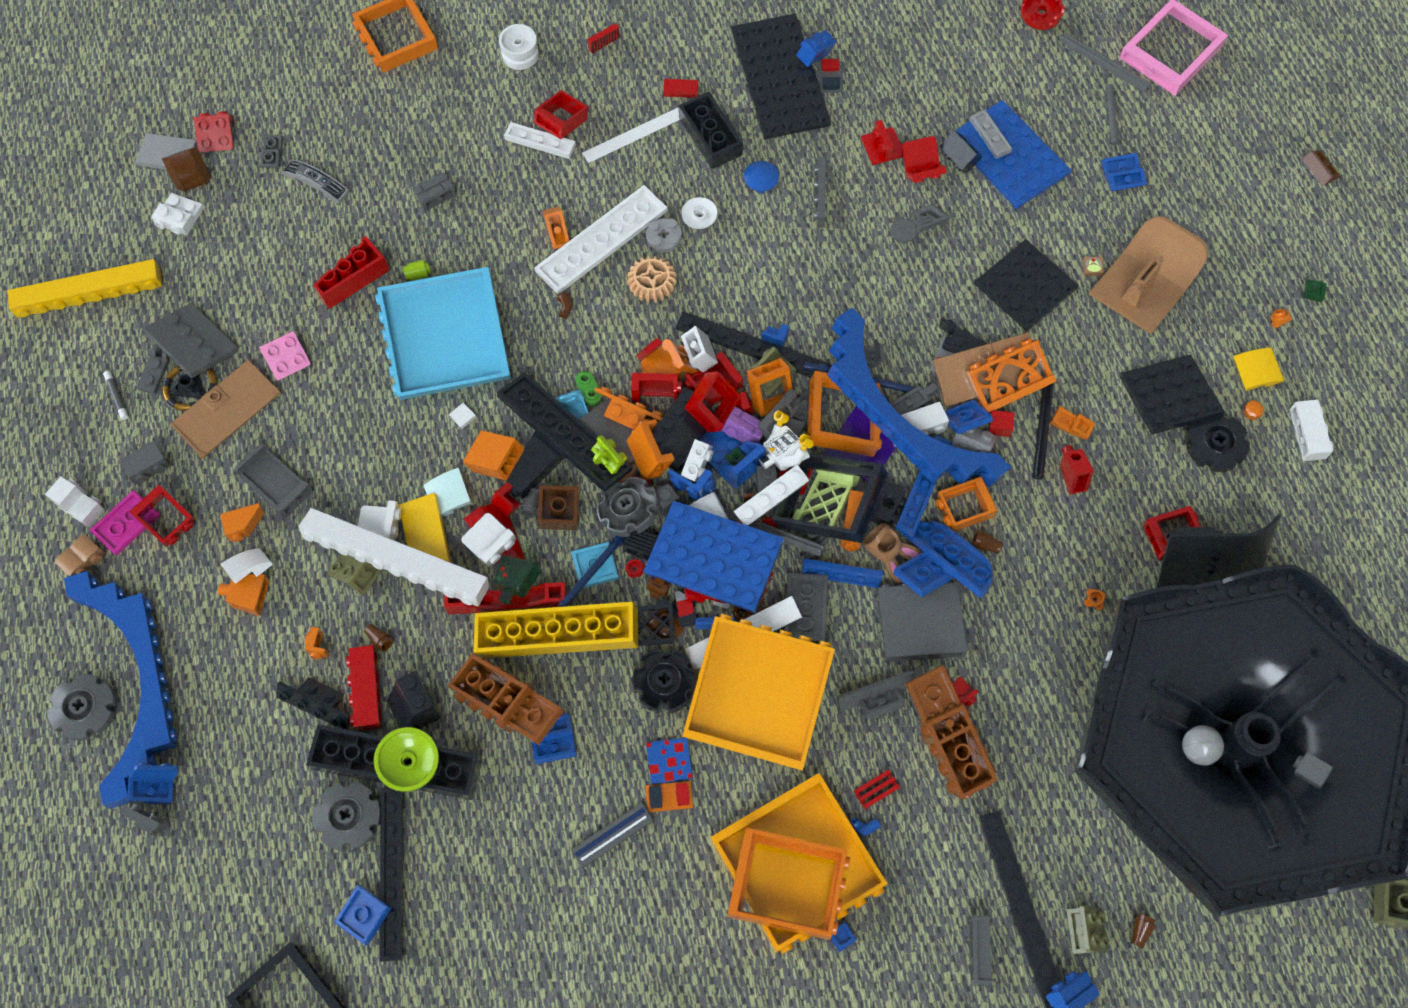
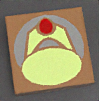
[1083,257,1104,276]

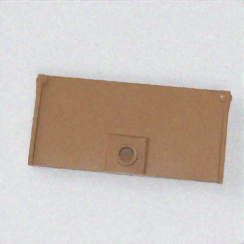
[933,332,1042,407]
[170,360,281,459]

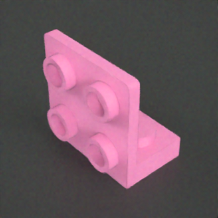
[259,331,311,380]

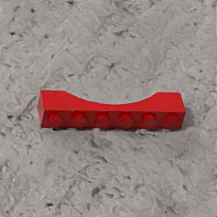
[444,582,567,615]

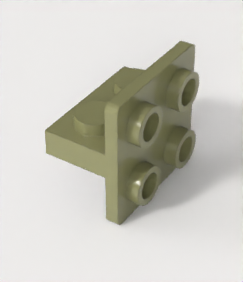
[1067,905,1109,955]

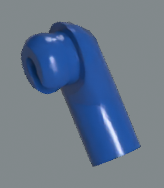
[849,818,881,836]

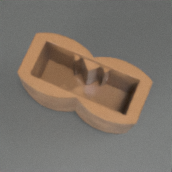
[55,534,105,576]

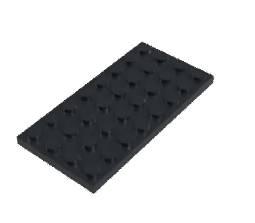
[731,13,831,140]

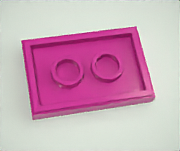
[89,490,161,556]

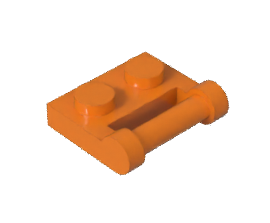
[662,339,699,375]

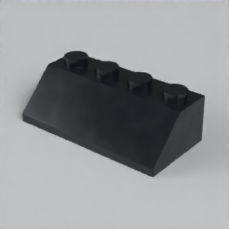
[652,387,715,472]

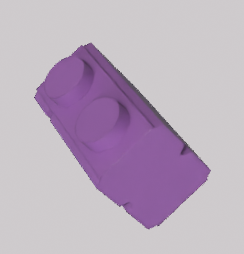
[722,407,763,443]

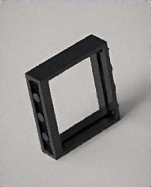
[226,942,345,1008]

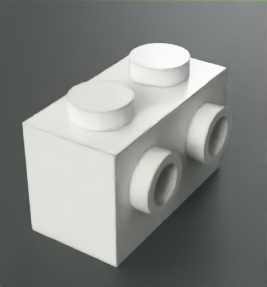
[681,326,718,373]

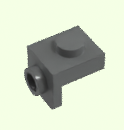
[864,343,885,368]

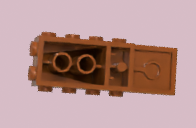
[447,653,564,745]
[905,665,998,799]

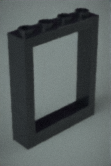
[772,453,889,543]

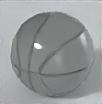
[1182,725,1224,765]

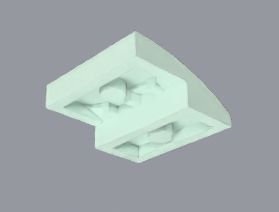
[424,468,471,517]

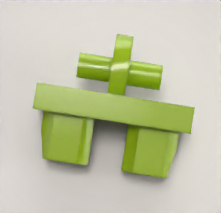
[591,435,627,474]

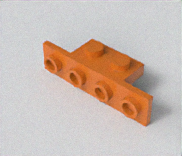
[594,387,663,430]

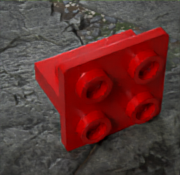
[860,120,903,166]

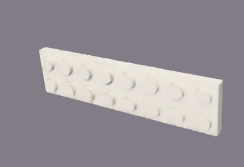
[534,185,668,294]

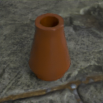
[972,531,1003,554]
[364,624,393,652]
[1131,913,1156,948]

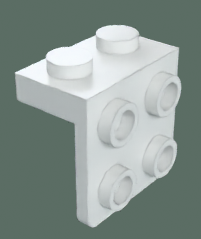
[358,501,402,541]
[461,513,516,567]

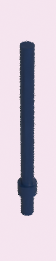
[803,361,914,393]
[558,535,626,607]

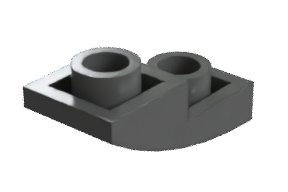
[260,135,283,168]

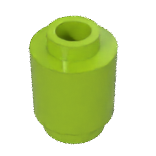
[403,260,431,281]

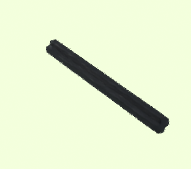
[1032,383,1054,480]

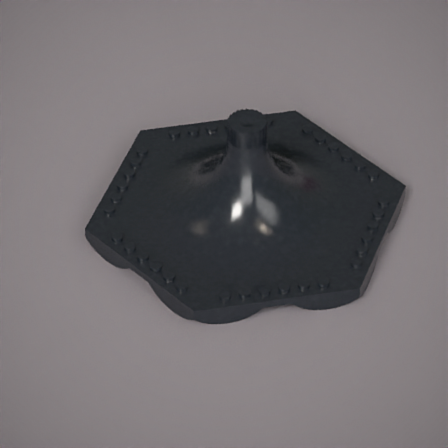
[1074,565,1408,918]

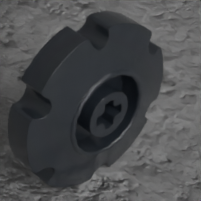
[1185,414,1250,472]
[632,649,697,714]

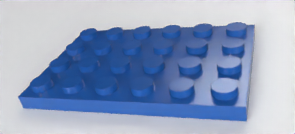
[949,100,1072,210]
[643,501,784,613]

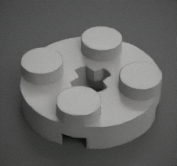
[646,218,682,253]

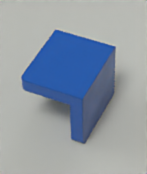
[761,324,789,347]

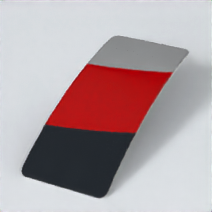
[675,590,695,627]

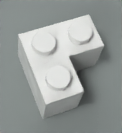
[45,476,105,528]

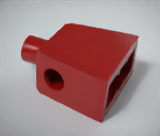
[1060,445,1094,495]

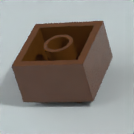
[538,485,579,530]

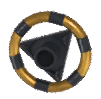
[162,366,217,411]

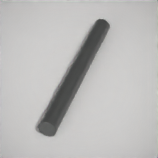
[1105,84,1118,145]

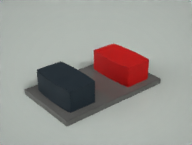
[818,59,843,93]

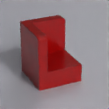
[988,410,1014,437]
[490,482,520,517]

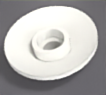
[682,197,717,229]

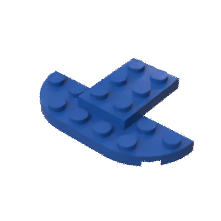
[894,520,993,598]

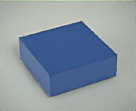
[830,921,857,952]

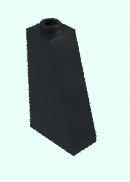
[507,431,565,500]

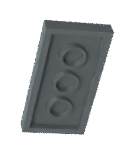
[785,573,828,644]

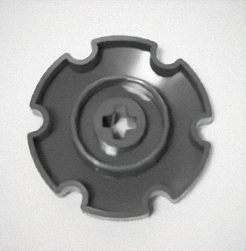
[597,477,660,537]
[47,674,117,741]
[312,782,380,851]

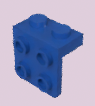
[668,469,717,501]
[127,763,179,804]

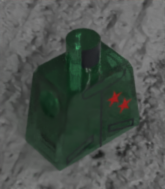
[494,555,541,604]

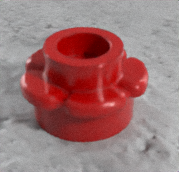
[625,559,645,578]

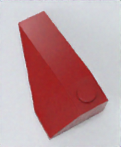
[464,504,529,583]

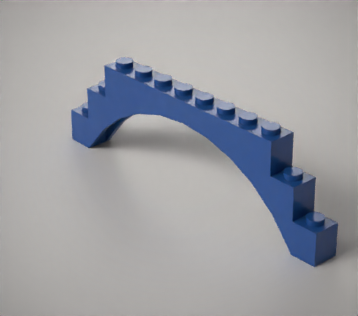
[827,308,1011,488]
[64,571,178,809]

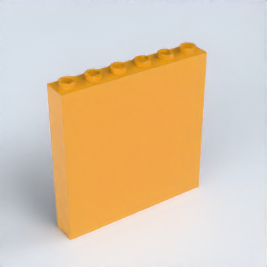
[682,614,835,771]
[711,773,887,954]

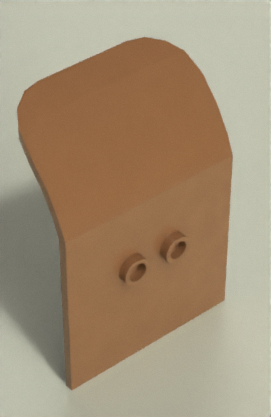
[1089,216,1208,334]

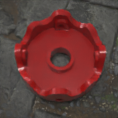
[1020,0,1065,30]

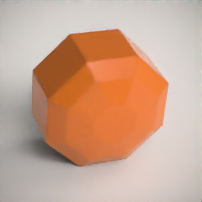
[1243,400,1264,420]

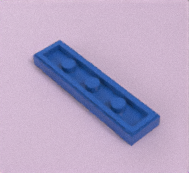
[802,559,883,588]

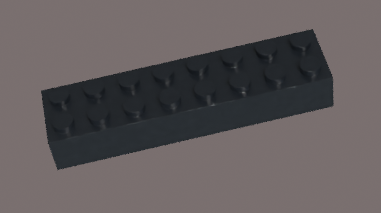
[306,724,482,800]

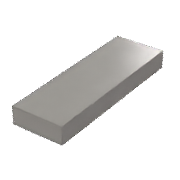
[969,110,1012,159]

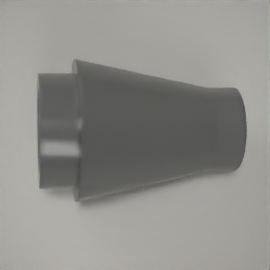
[520,488,539,518]

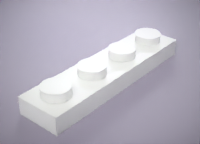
[504,122,576,159]
[734,465,809,526]

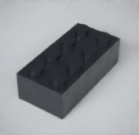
[678,92,743,169]

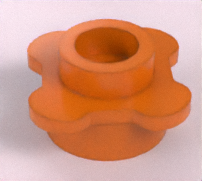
[1084,589,1106,610]

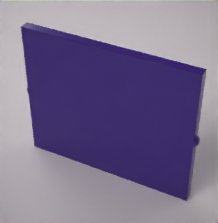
[823,406,896,482]

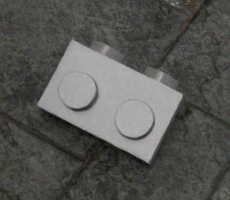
[952,428,998,453]

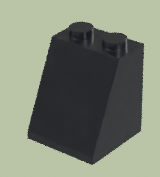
[387,670,441,729]

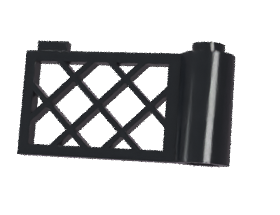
[599,600,675,651]

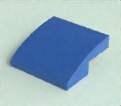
[1101,153,1147,192]
[532,713,577,764]

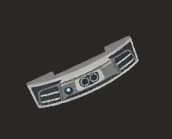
[281,160,349,204]

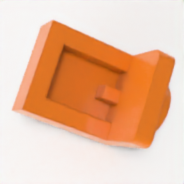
[305,627,330,660]

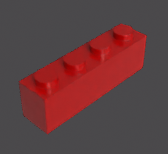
[346,645,383,732]

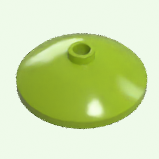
[374,727,439,792]

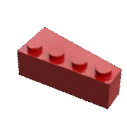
[313,236,390,309]

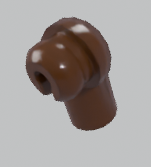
[557,292,573,319]

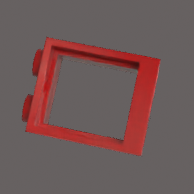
[534,90,588,140]
[685,371,741,433]
[129,485,196,547]
[1143,505,1201,560]

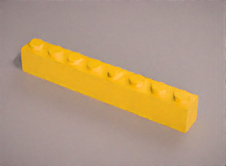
[7,259,162,317]

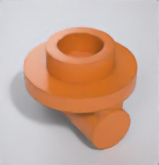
[1270,309,1292,329]

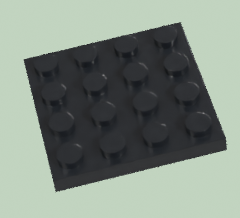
[974,239,1079,332]
[1120,354,1224,435]

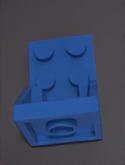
[699,426,766,489]

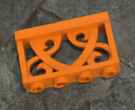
[965,338,1057,413]

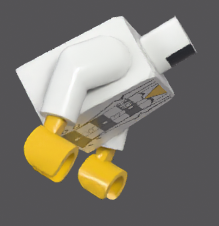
[759,410,813,471]

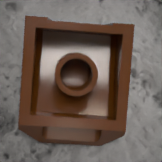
[162,146,211,192]

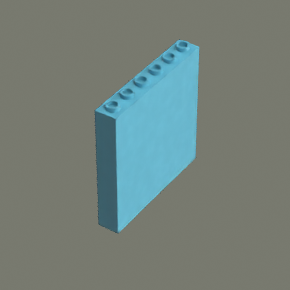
[375,267,511,400]

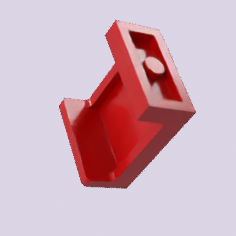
[684,352,743,407]
[631,373,682,405]

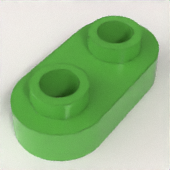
[575,371,602,406]

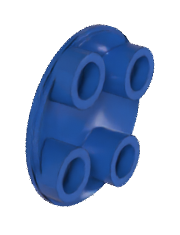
[744,161,779,193]

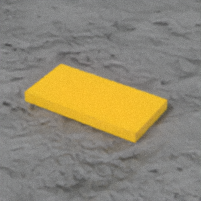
[399,493,451,563]

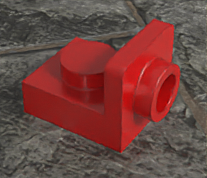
[952,676,979,707]

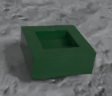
[1303,279,1327,302]

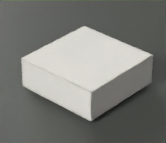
[449,403,476,429]

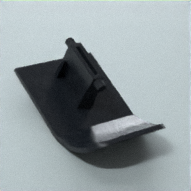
[1156,514,1282,588]

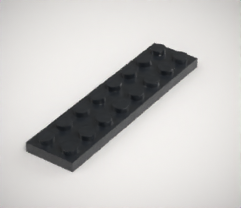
[497,372,633,493]

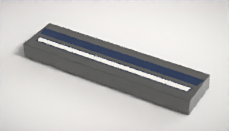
[571,803,653,869]

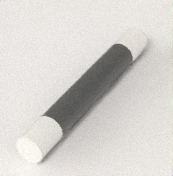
[103,371,129,420]

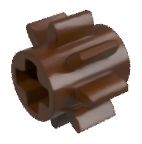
[647,577,671,600]

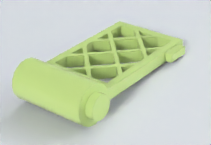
[792,470,860,527]

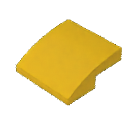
[1233,347,1284,391]

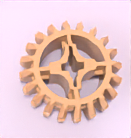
[627,255,676,303]

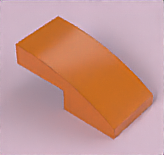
[1050,406,1096,440]

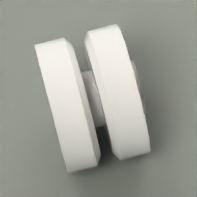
[499,24,539,70]

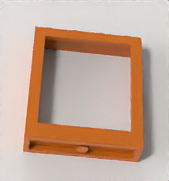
[727,828,850,940]

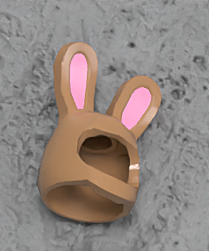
[864,523,923,584]

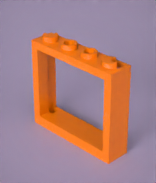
[352,0,438,73]
[807,371,882,457]

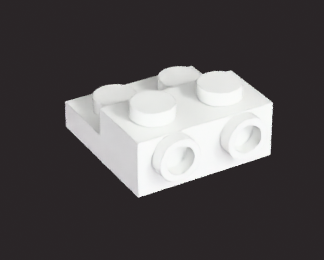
[151,193,204,236]
[681,439,713,482]

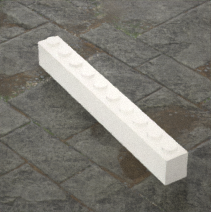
[298,508,489,606]

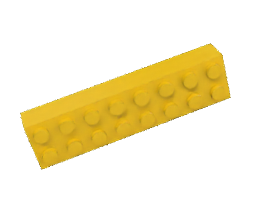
[474,602,638,659]

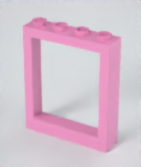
[1120,0,1228,95]

